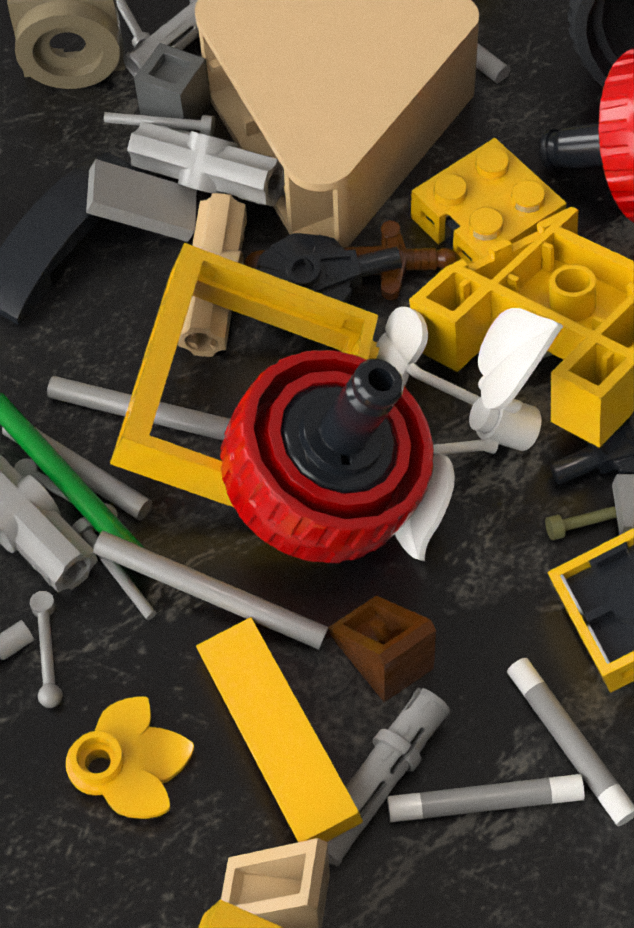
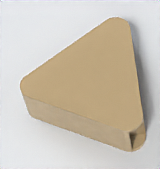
[195,0,479,247]

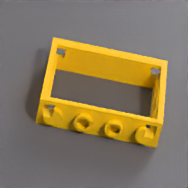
[110,243,379,507]

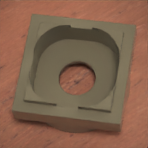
[7,0,125,89]

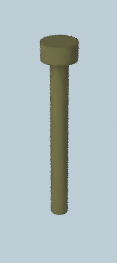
[545,506,617,540]

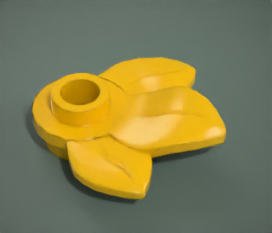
[66,697,194,819]

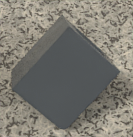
[134,43,211,132]

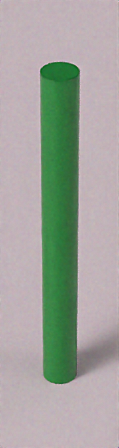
[0,393,145,548]

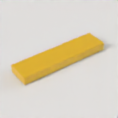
[196,617,363,842]

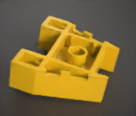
[409,207,634,448]

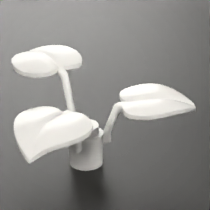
[376,307,563,561]

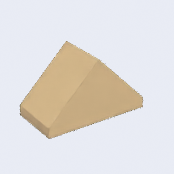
[221,838,330,928]

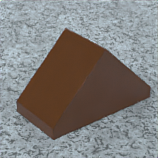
[328,596,436,703]

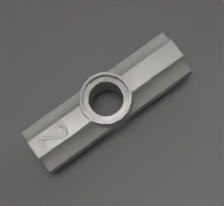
[127,121,285,207]
[0,455,98,592]

